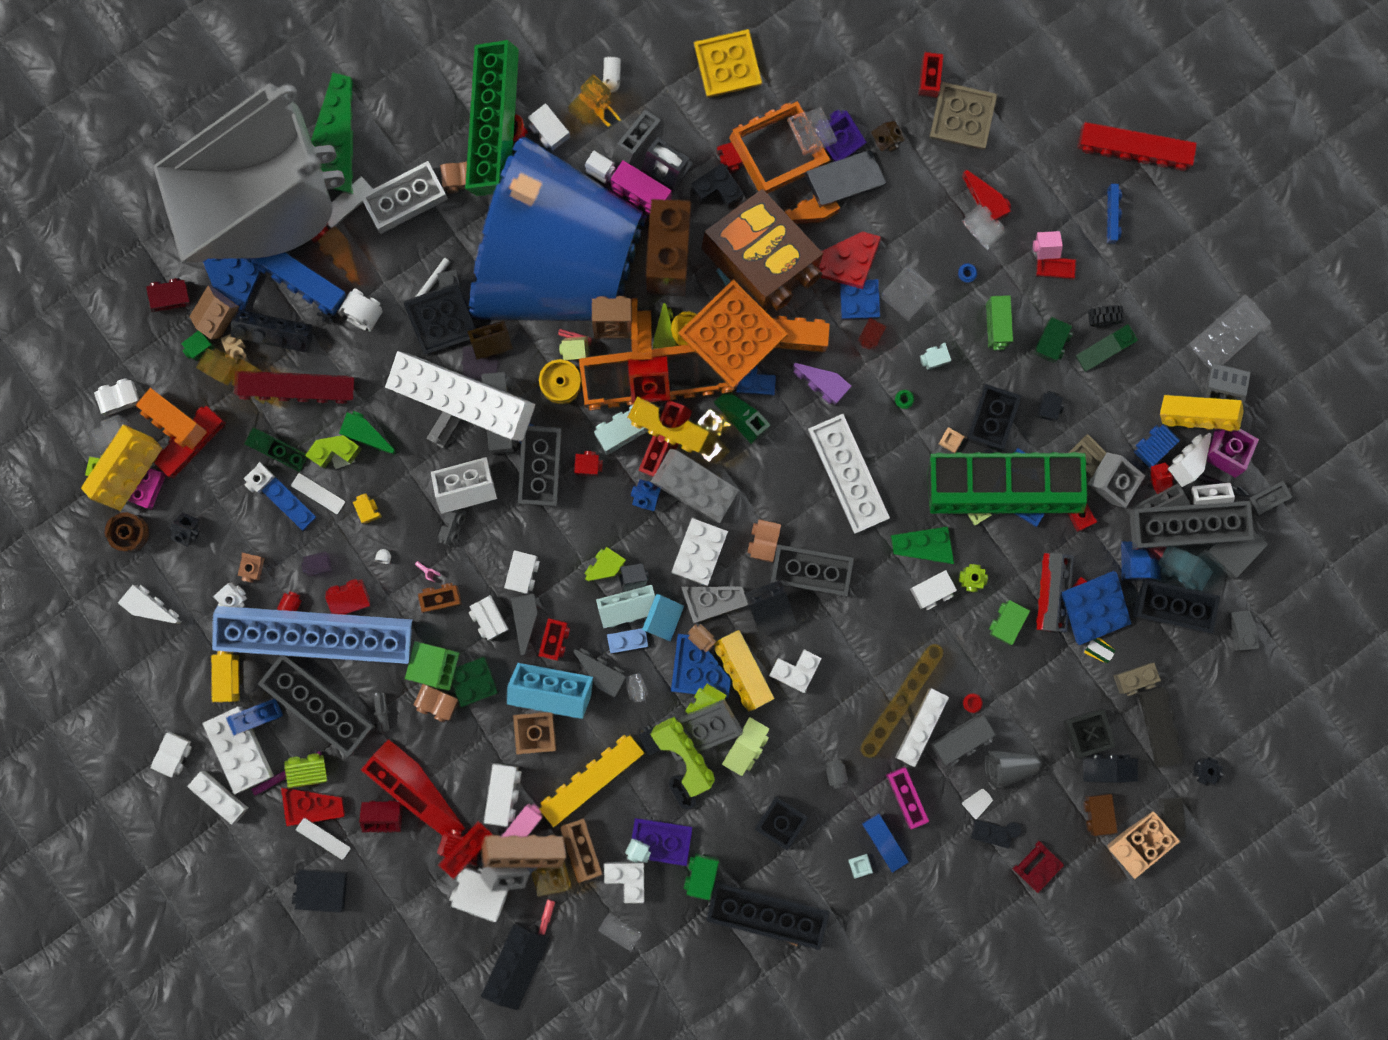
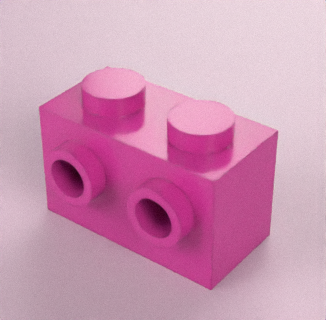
[128,468,166,510]

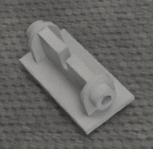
[427,411,461,448]

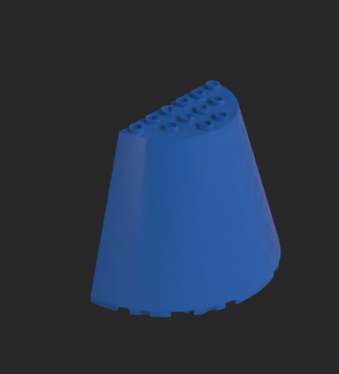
[469,137,647,321]

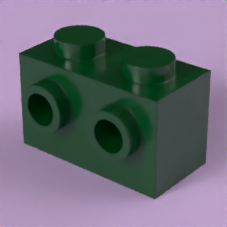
[1033,317,1073,363]

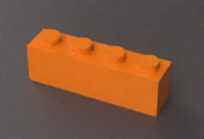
[136,388,207,450]

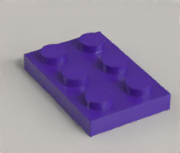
[632,818,692,866]

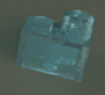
[1158,546,1213,592]

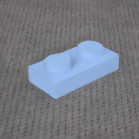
[607,628,648,654]

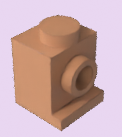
[238,553,265,583]

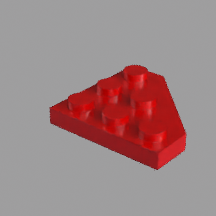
[819,232,881,289]

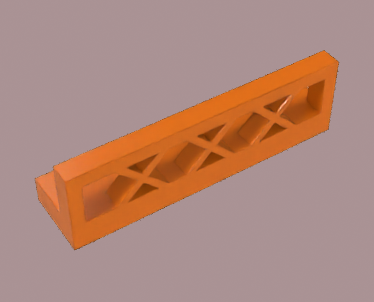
[632,298,652,360]

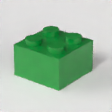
[684,853,719,900]

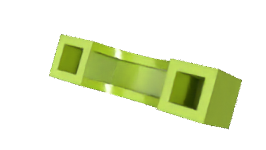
[651,717,715,797]

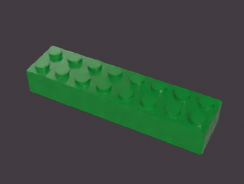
[465,40,519,196]

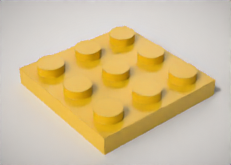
[694,29,762,98]

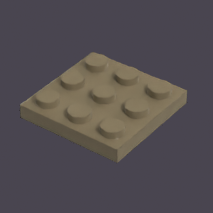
[929,82,997,150]

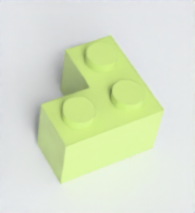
[722,717,769,776]

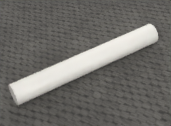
[416,258,450,297]

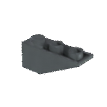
[573,648,626,697]

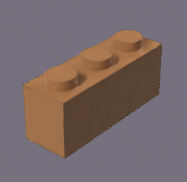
[560,819,602,883]

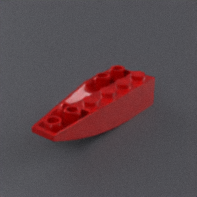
[361,739,465,836]

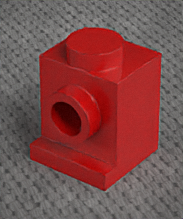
[716,142,742,173]
[1151,462,1175,494]
[1068,504,1097,531]

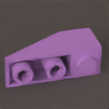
[792,363,851,405]

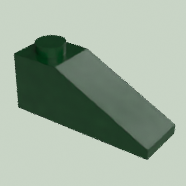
[1075,324,1138,372]

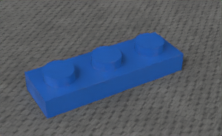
[1107,184,1122,244]
[262,477,317,531]
[226,698,283,736]

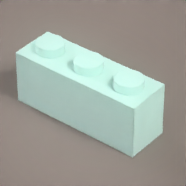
[596,585,655,628]

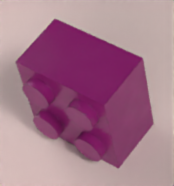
[1206,429,1259,478]

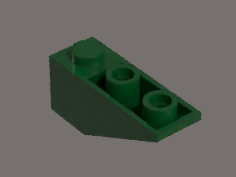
[713,393,771,444]
[244,428,307,472]

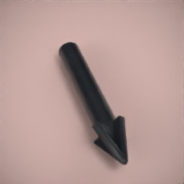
[1196,474,1250,497]

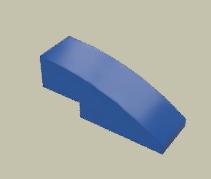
[862,813,908,873]

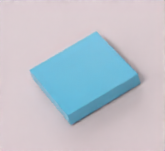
[642,594,684,641]

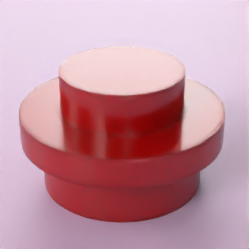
[963,694,983,713]

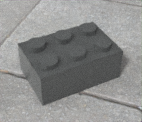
[929,714,995,766]

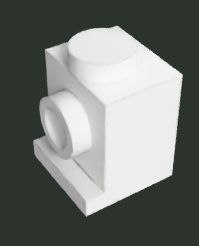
[244,462,275,494]

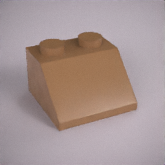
[189,285,239,339]
[513,712,557,754]

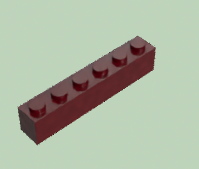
[234,371,354,404]

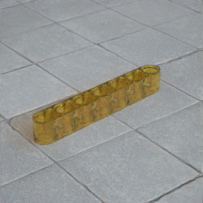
[860,644,943,758]

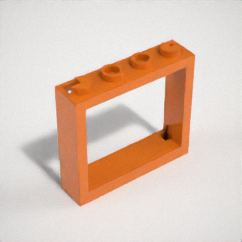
[729,101,830,194]

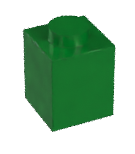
[181,330,215,361]

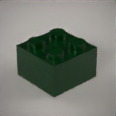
[452,657,499,707]

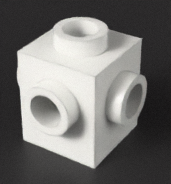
[213,582,247,608]

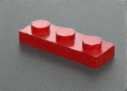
[438,821,493,879]

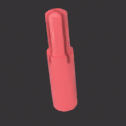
[558,329,592,346]
[539,899,555,935]

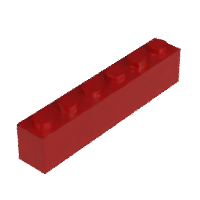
[1077,122,1197,171]

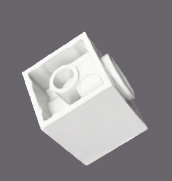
[450,866,509,922]

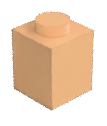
[509,173,542,206]

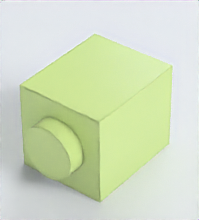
[559,337,589,360]

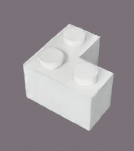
[769,650,822,693]
[604,861,644,903]

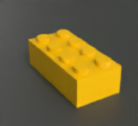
[81,424,162,511]

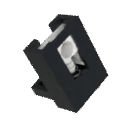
[641,137,693,194]

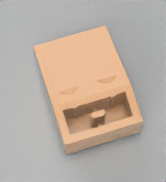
[1107,811,1180,879]

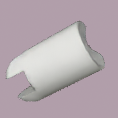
[602,57,621,92]

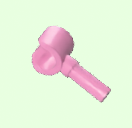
[415,561,441,583]

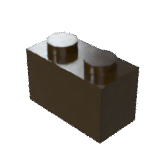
[468,320,513,360]

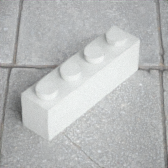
[895,688,949,767]

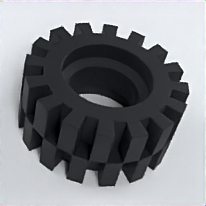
[1088,305,1124,327]

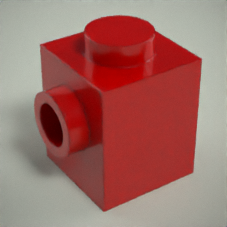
[574,451,603,476]

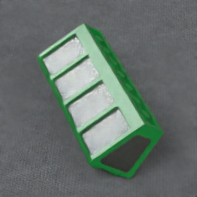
[927,452,1087,514]

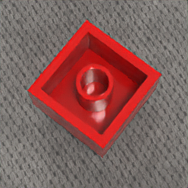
[628,356,670,403]

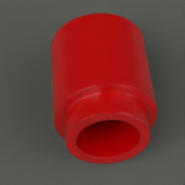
[277,591,302,611]

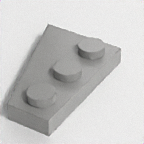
[681,587,748,623]

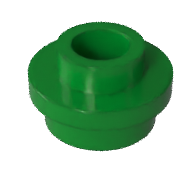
[895,390,914,409]

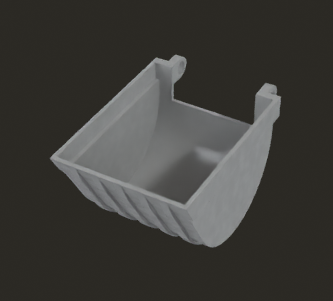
[153,83,345,262]

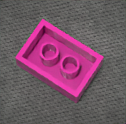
[610,160,672,215]

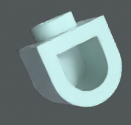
[625,838,651,863]

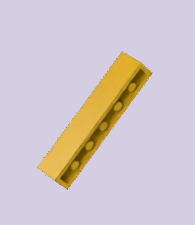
[540,734,644,827]

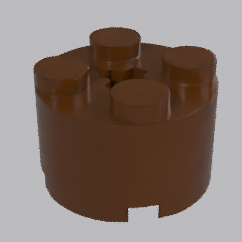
[105,512,149,552]

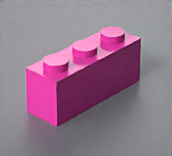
[886,767,929,829]

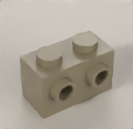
[1113,663,1161,696]

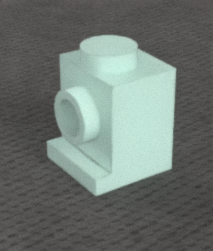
[920,343,951,370]

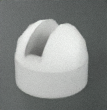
[375,549,391,564]

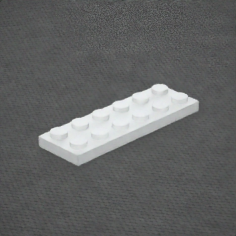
[808,414,890,534]

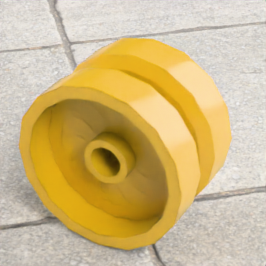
[539,359,582,405]

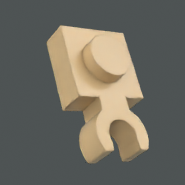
[221,334,246,363]

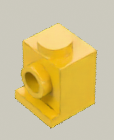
[353,493,382,525]

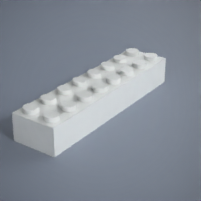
[385,351,535,441]

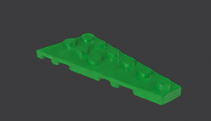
[311,73,353,195]

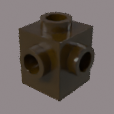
[871,121,905,152]

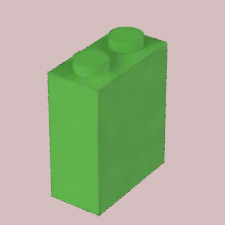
[986,296,1013,351]
[405,641,459,691]

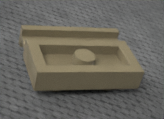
[1068,434,1106,478]

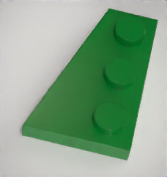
[890,526,954,565]

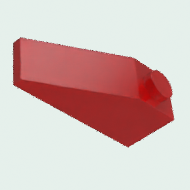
[962,170,1011,225]

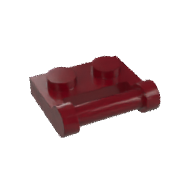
[1012,841,1064,893]

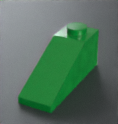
[339,411,396,455]

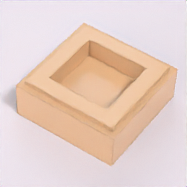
[938,427,965,454]

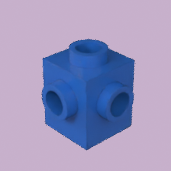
[631,479,661,511]

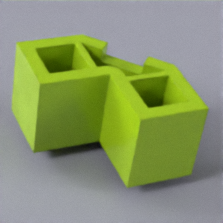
[305,435,362,469]

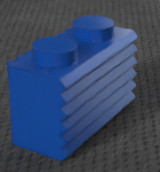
[1134,424,1180,468]

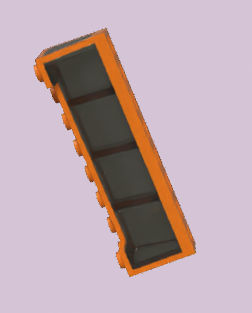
[579,345,738,411]

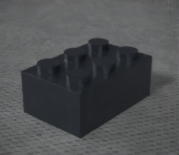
[965,383,1022,453]

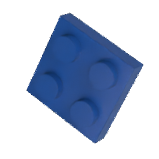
[840,279,880,320]

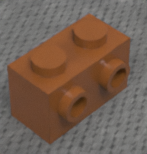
[418,583,462,613]

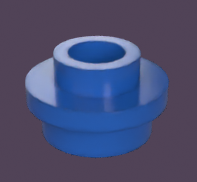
[958,263,977,283]

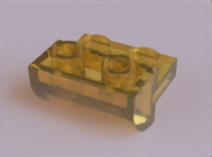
[531,861,572,897]

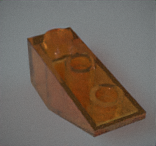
[318,225,361,285]

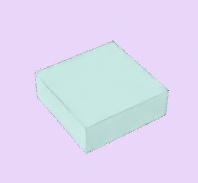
[848,854,873,879]

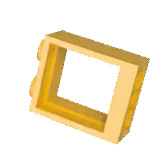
[211,651,240,702]

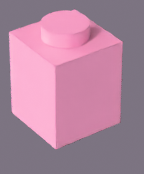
[1033,231,1063,259]

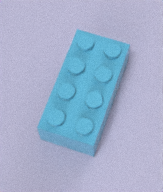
[507,663,593,719]

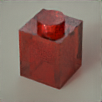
[858,318,887,350]

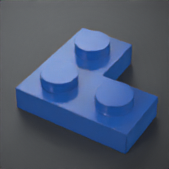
[736,366,776,395]

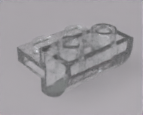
[787,107,837,156]
[961,204,1005,250]

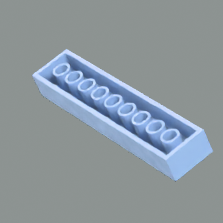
[212,606,412,664]

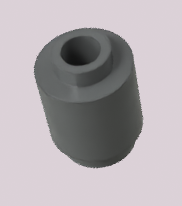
[826,759,848,789]

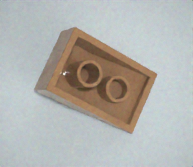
[592,296,632,339]

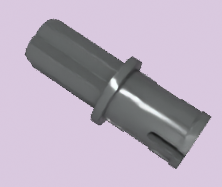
[374,693,390,732]

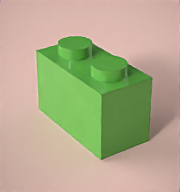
[989,600,1030,645]

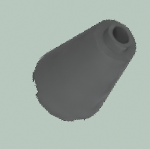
[985,750,1041,790]

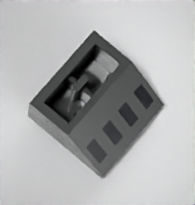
[1202,362,1250,405]

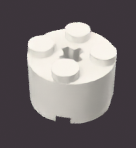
[338,289,383,332]

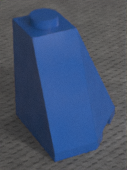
[1121,541,1161,580]

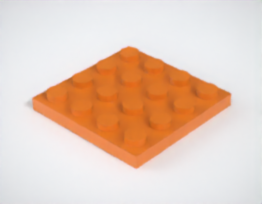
[678,280,788,389]

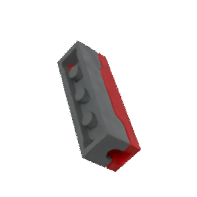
[1037,553,1074,633]

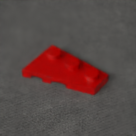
[281,787,345,826]

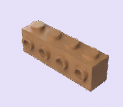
[482,835,566,868]

